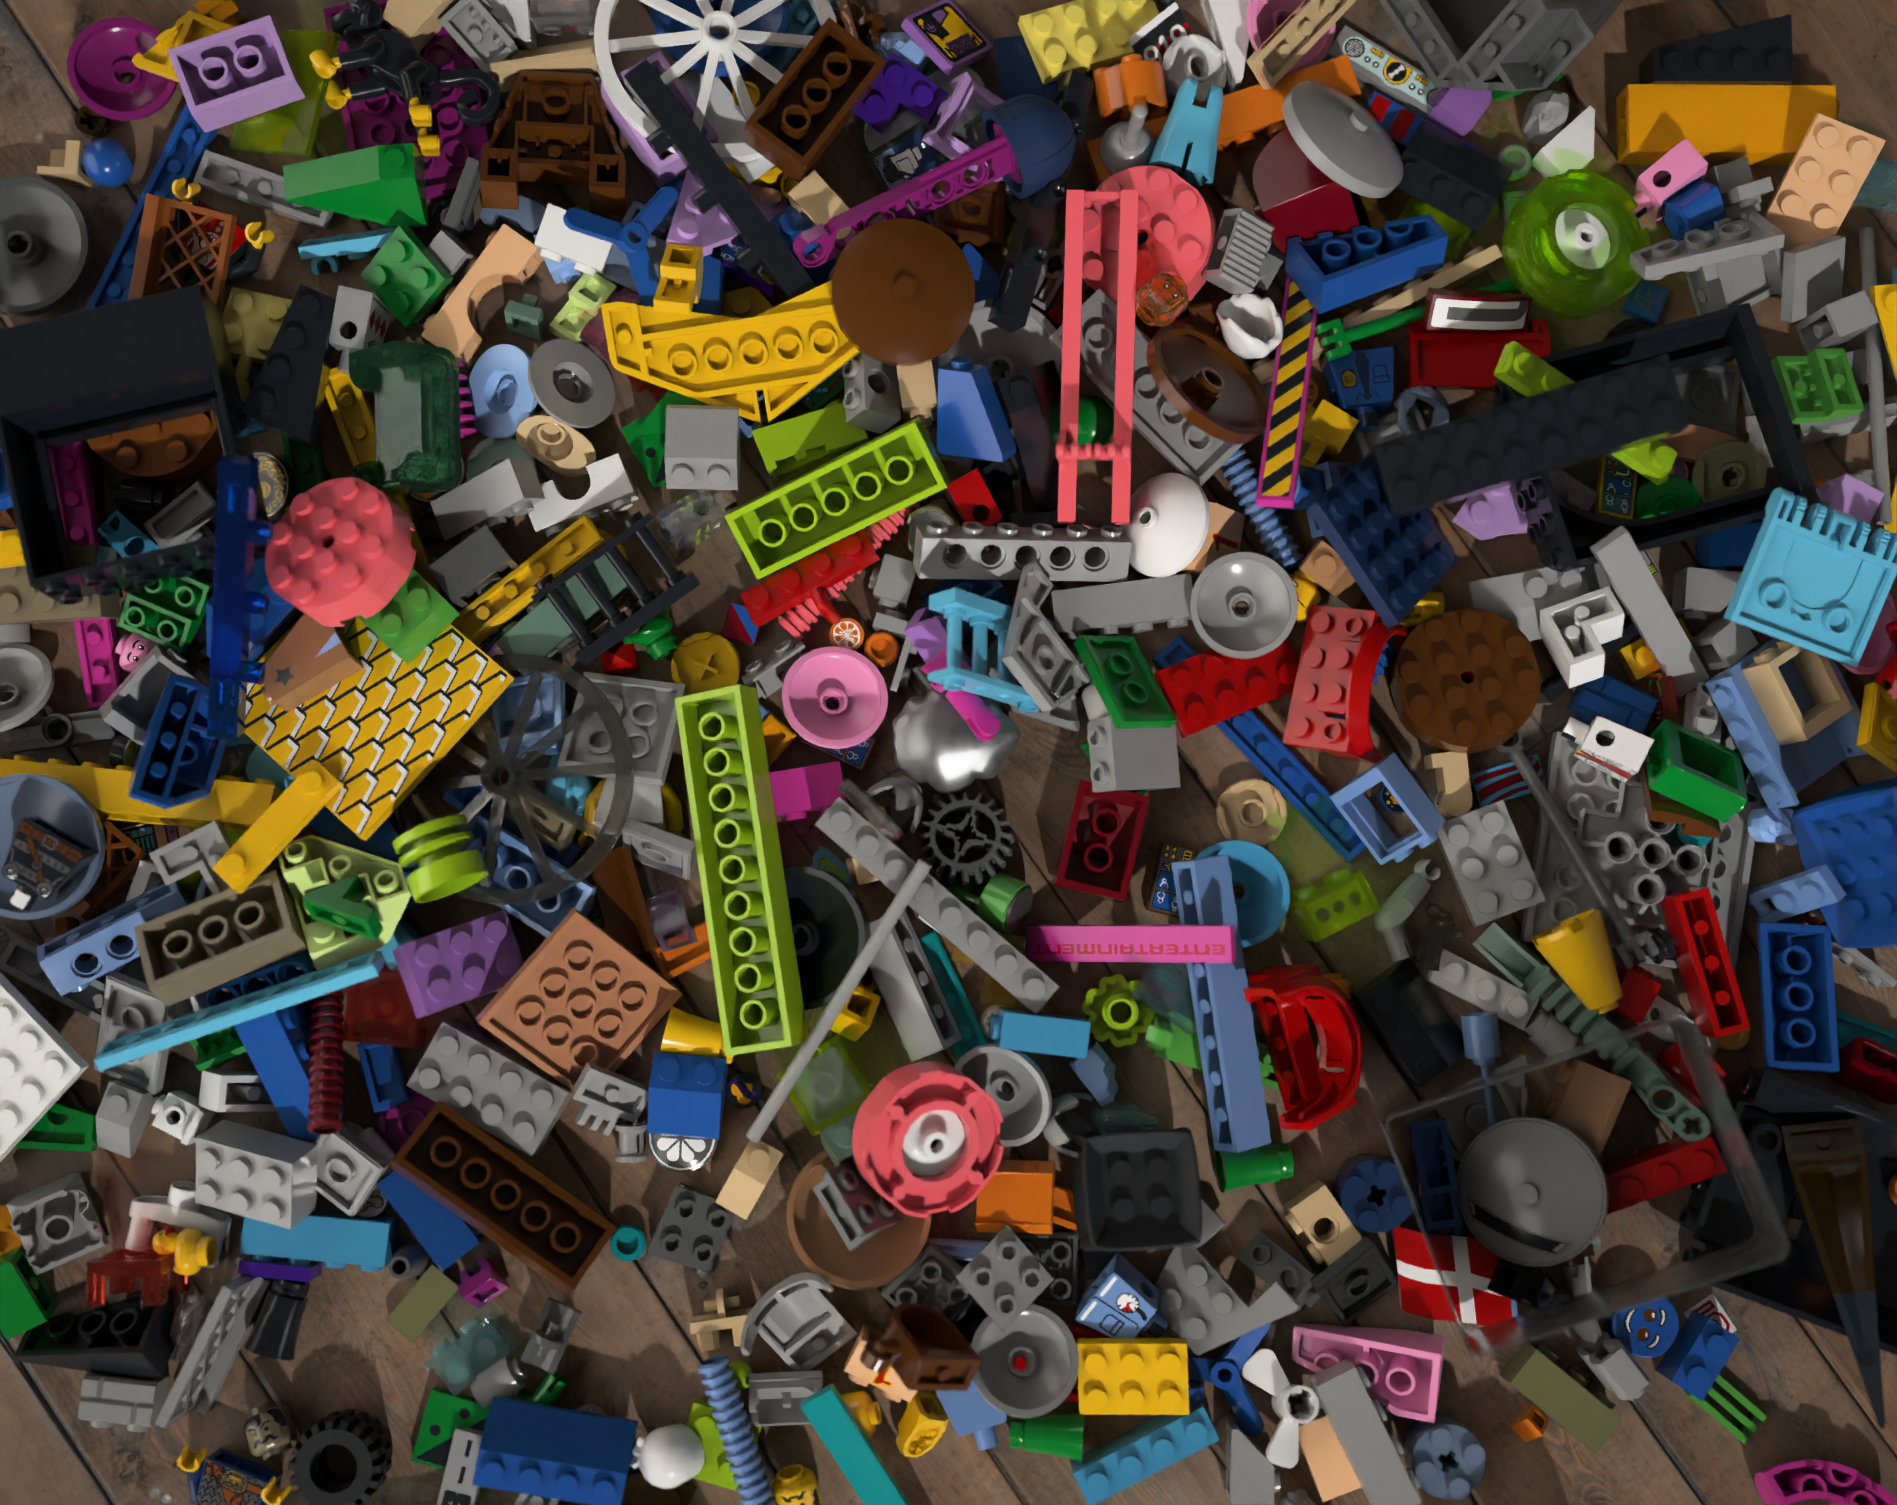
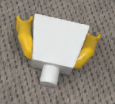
[578,778,688,851]

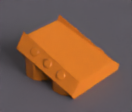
[975,1157,1056,1234]

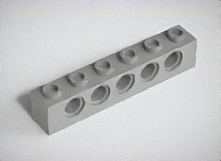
[913,521,1132,582]

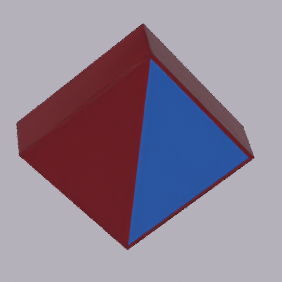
[721,602,762,646]

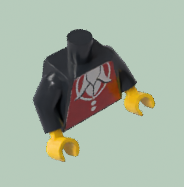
[172,178,274,289]

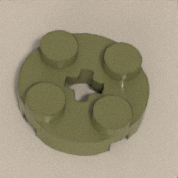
[1692,440,1767,503]

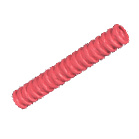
[777,497,928,640]

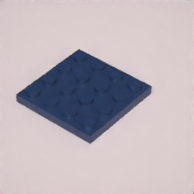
[1307,450,1458,628]

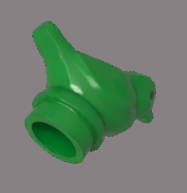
[622,606,679,661]

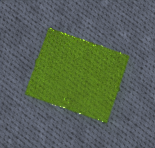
[229,29,341,157]

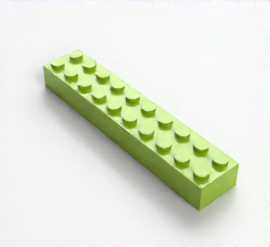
[674,684,808,1056]

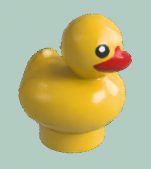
[152,1224,217,1276]

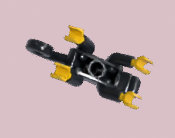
[309,0,501,156]

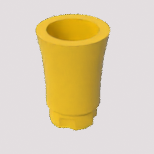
[660,1006,733,1064]

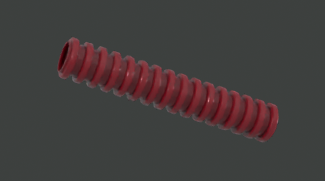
[307,965,345,1135]

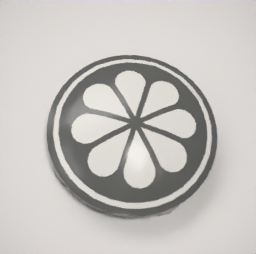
[647,1132,718,1173]

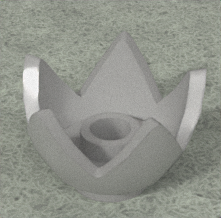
[863,775,923,834]
[1042,1093,1094,1159]

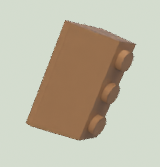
[1541,1058,1632,1158]

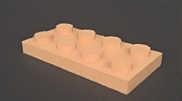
[1763,113,1886,256]

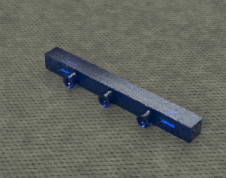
[207,453,273,741]

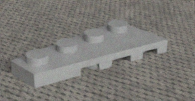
[1630,208,1785,280]

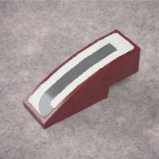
[1421,288,1532,333]

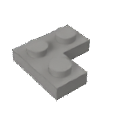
[149,819,233,895]

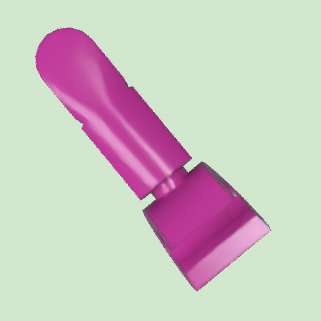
[920,649,1000,742]

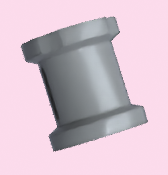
[615,1122,647,1163]

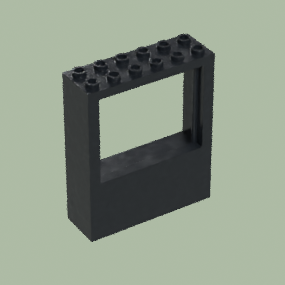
[0,284,271,605]

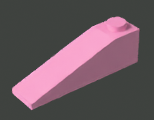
[1291,1323,1445,1423]

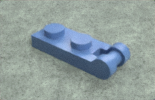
[1746,864,1847,923]

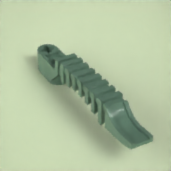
[1473,920,1711,1142]

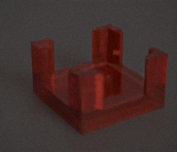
[342,970,427,1048]
[86,1248,189,1307]

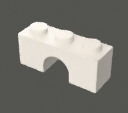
[528,453,639,539]

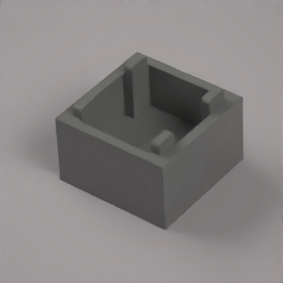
[427,525,520,609]

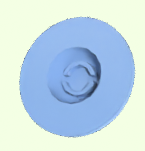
[467,344,537,439]

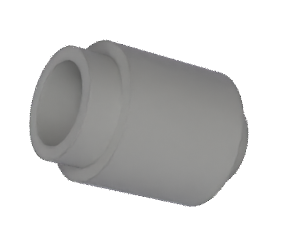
[1524,1009,1579,1061]
[470,1355,528,1408]

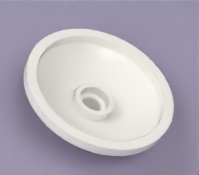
[1120,473,1210,578]

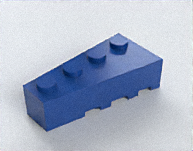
[234,1002,344,1143]

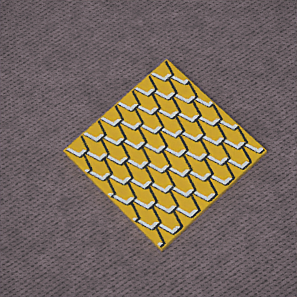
[216,613,514,842]

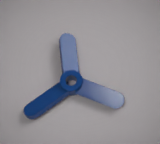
[563,186,679,307]
[1188,1324,1270,1437]

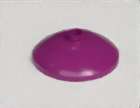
[67,17,178,121]

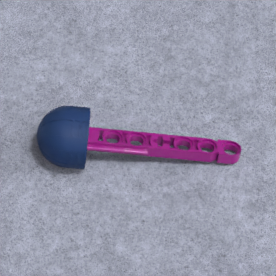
[793,95,1075,268]

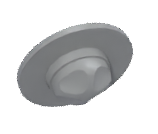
[528,339,615,428]

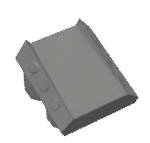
[6,1173,108,1275]

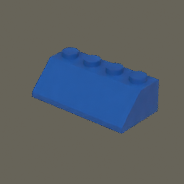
[1756,922,1840,1075]
[472,1396,638,1505]

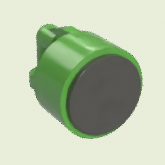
[948,869,1033,933]

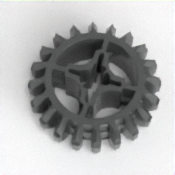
[918,791,1015,887]

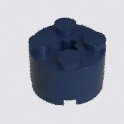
[1332,1154,1413,1233]

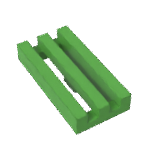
[1685,1375,1767,1444]

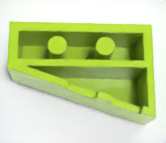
[751,399,869,485]

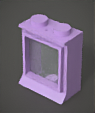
[922,71,1005,182]

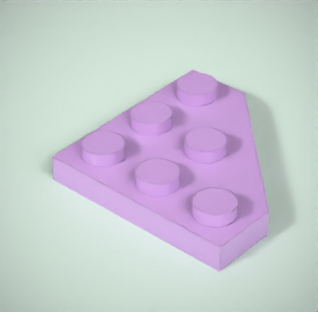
[665,169,788,257]
[1452,469,1598,541]

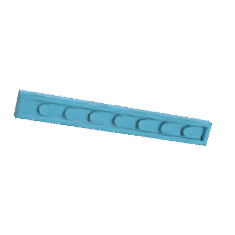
[94,950,385,1072]

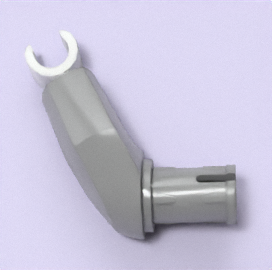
[1374,859,1441,961]

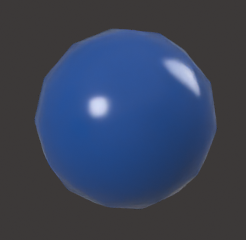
[82,137,134,188]

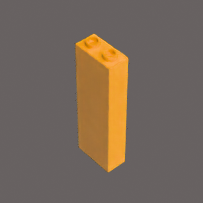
[1616,84,1840,166]

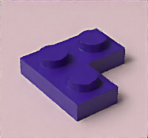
[854,53,950,134]

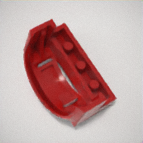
[1282,605,1410,764]
[1243,965,1364,1131]

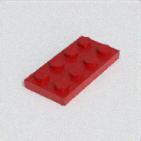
[1154,638,1299,739]

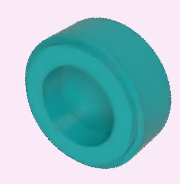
[610,1223,647,1261]

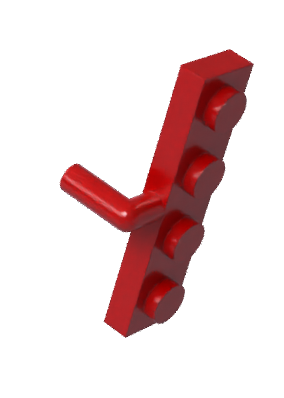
[740,528,880,627]

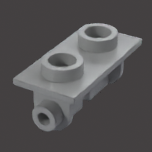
[741,638,808,699]

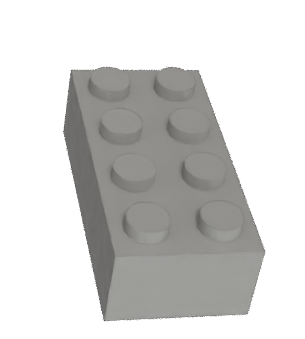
[406,1019,572,1156]

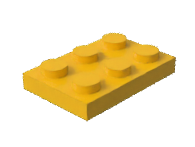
[1077,1338,1189,1415]

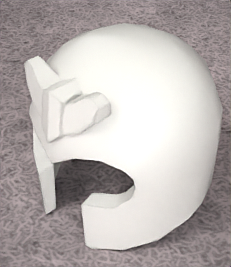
[630,1423,705,1489]

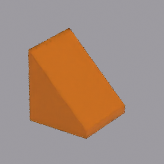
[1510,1404,1549,1443]

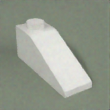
[1200,0,1249,93]

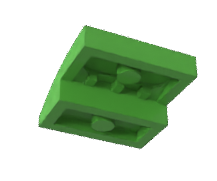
[1770,348,1865,425]

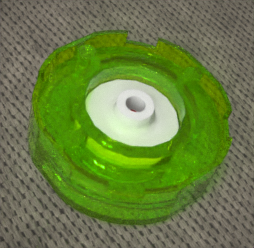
[1502,169,1651,319]

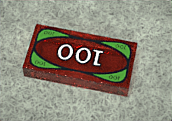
[1646,673,1680,730]

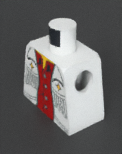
[1560,716,1654,783]

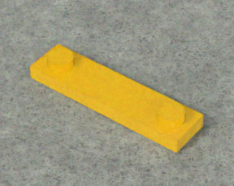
[212,759,344,894]

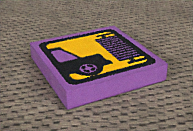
[901,0,994,76]

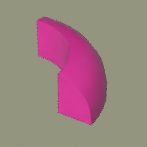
[1754,1459,1897,1505]

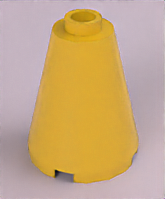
[1531,909,1623,1014]

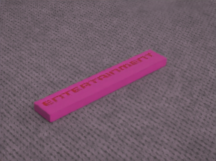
[1026,924,1236,963]

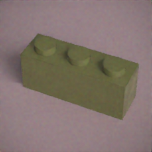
[1500,1342,1623,1454]

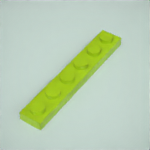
[1493,341,1678,485]

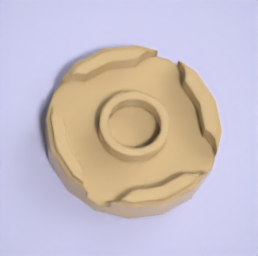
[1216,778,1287,847]

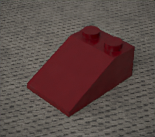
[1052,779,1150,903]

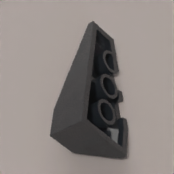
[992,360,1061,513]
[13,1289,176,1378]

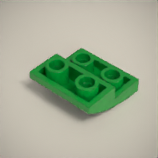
[118,575,216,653]

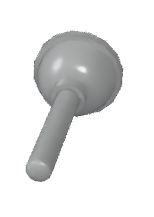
[1099,104,1155,174]

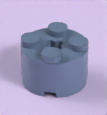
[1402,1413,1486,1500]

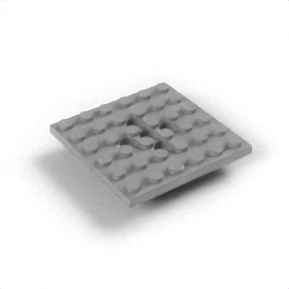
[1519,731,1762,974]

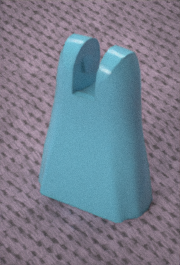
[1147,77,1223,188]

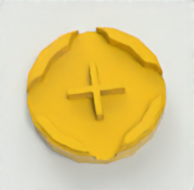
[671,632,742,695]

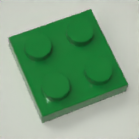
[360,225,453,327]

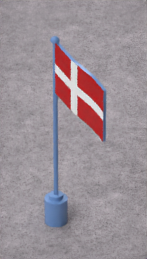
[1392,1011,1518,1326]

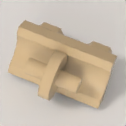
[689,1287,755,1352]

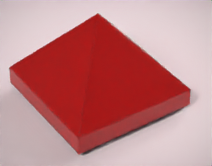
[599,640,641,676]

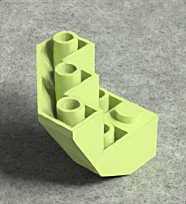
[278,835,411,970]

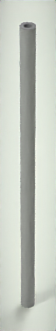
[1859,227,1892,525]
[746,858,932,1143]

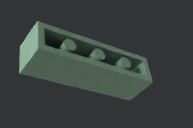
[495,554,631,676]

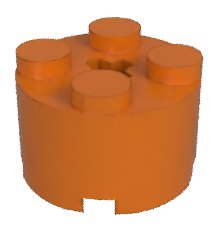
[1093,54,1169,128]

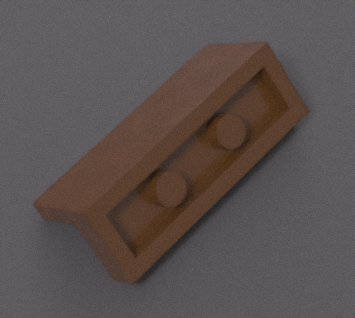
[583,845,658,954]

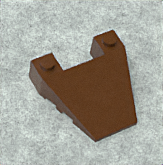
[480,69,626,216]

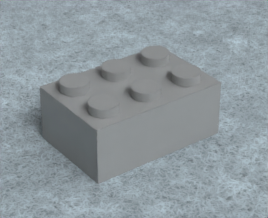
[1436,800,1546,927]
[195,1119,318,1230]

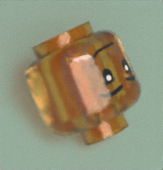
[1135,272,1189,327]

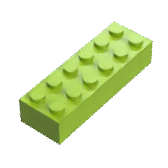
[724,417,951,580]

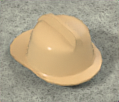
[516,410,596,478]

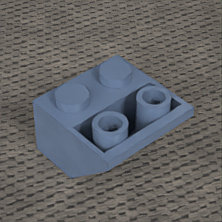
[603,200,673,291]

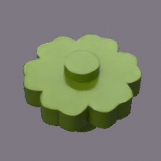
[1081,974,1155,1047]

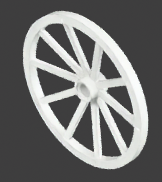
[594,0,837,163]

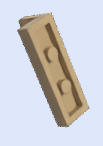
[490,39,600,93]

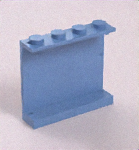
[1705,638,1868,810]

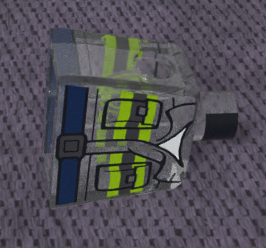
[657,489,738,559]

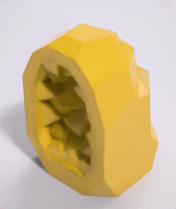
[896,1391,949,1458]

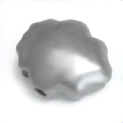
[893,687,1020,794]

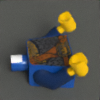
[177,1444,292,1505]

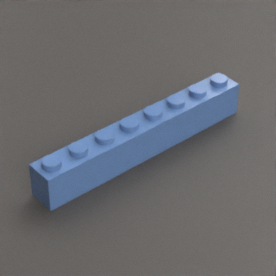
[1172,855,1271,1153]

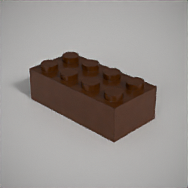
[742,18,886,183]

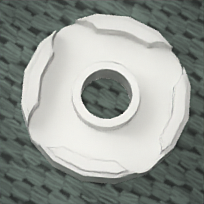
[1162,34,1227,105]

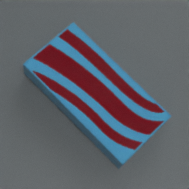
[1470,754,1547,809]

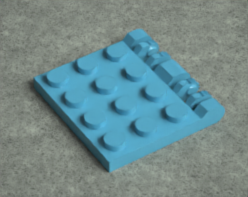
[1723,487,1897,668]

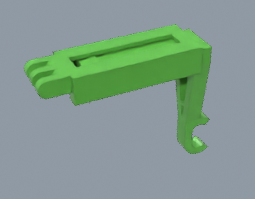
[1143,1011,1279,1090]

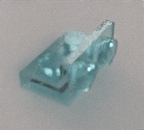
[1131,962,1197,1035]
[424,1314,515,1396]

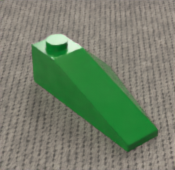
[283,143,428,229]

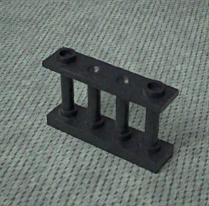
[531,511,700,667]

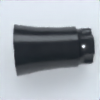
[243,1279,310,1360]

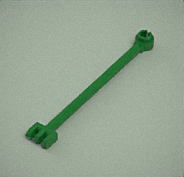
[1315,259,1559,361]

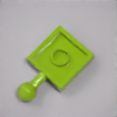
[687,1361,762,1491]

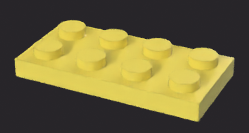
[1018,0,1159,84]

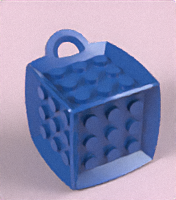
[1792,777,1897,948]

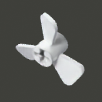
[1241,1349,1323,1469]

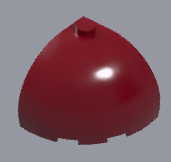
[1252,127,1360,255]

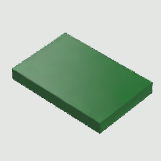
[1074,635,1177,729]

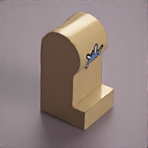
[1423,752,1473,818]

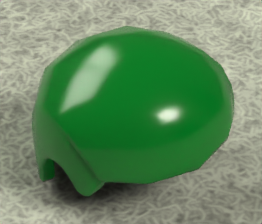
[1078,394,1114,445]

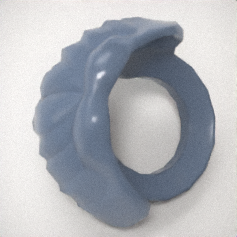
[1393,385,1450,436]

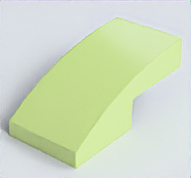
[549,272,618,345]

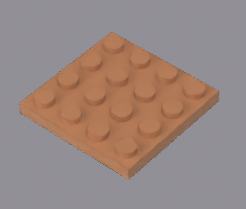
[476,907,683,1090]

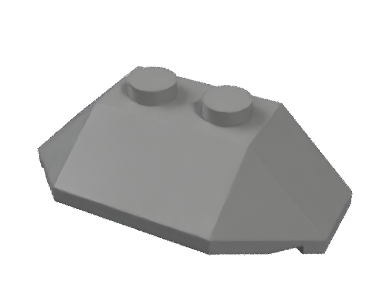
[1467,563,1611,641]

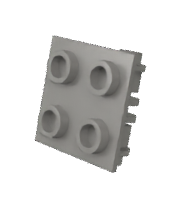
[956,1225,1054,1332]

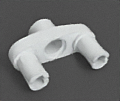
[125,1181,232,1268]

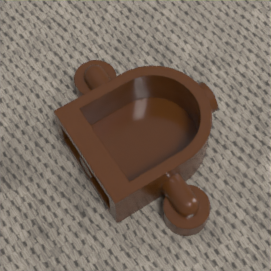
[860,1303,982,1391]

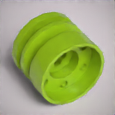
[392,814,488,903]

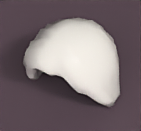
[1216,293,1283,359]

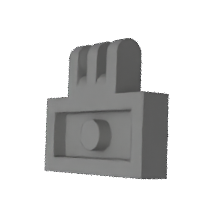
[570,1062,649,1136]

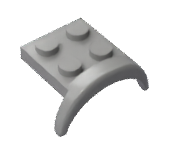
[741,1272,858,1372]

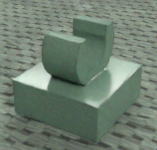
[504,293,545,341]

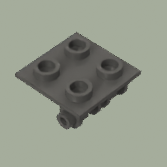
[646,1183,735,1273]

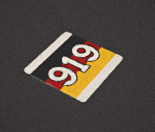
[1128,2,1193,66]

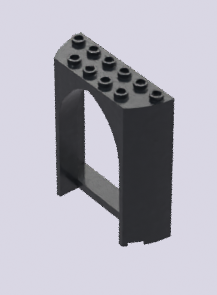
[1493,303,1821,572]

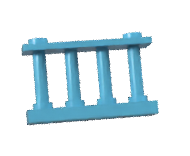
[927,587,1054,713]

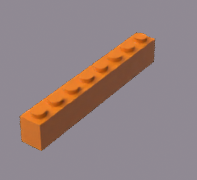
[1083,54,1361,190]

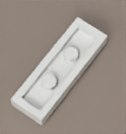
[1425,949,1539,1031]

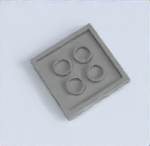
[557,672,688,786]

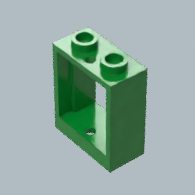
[1645,719,1748,823]

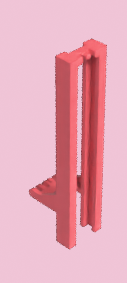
[1056,190,1139,525]

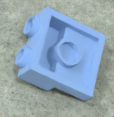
[492,670,570,760]

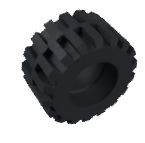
[288,1409,393,1505]

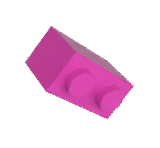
[769,761,848,821]

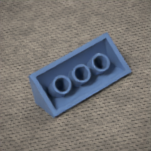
[461,811,596,937]

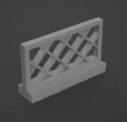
[155,1266,274,1429]

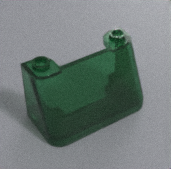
[349,340,461,496]

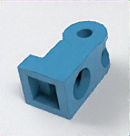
[98,509,161,558]

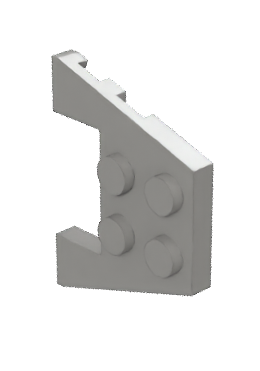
[1001,562,1092,712]
[1155,1199,1301,1356]

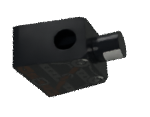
[2,817,99,911]

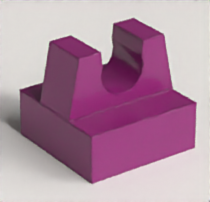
[458,1257,510,1308]

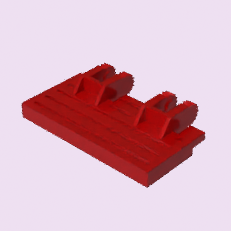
[1407,318,1551,390]

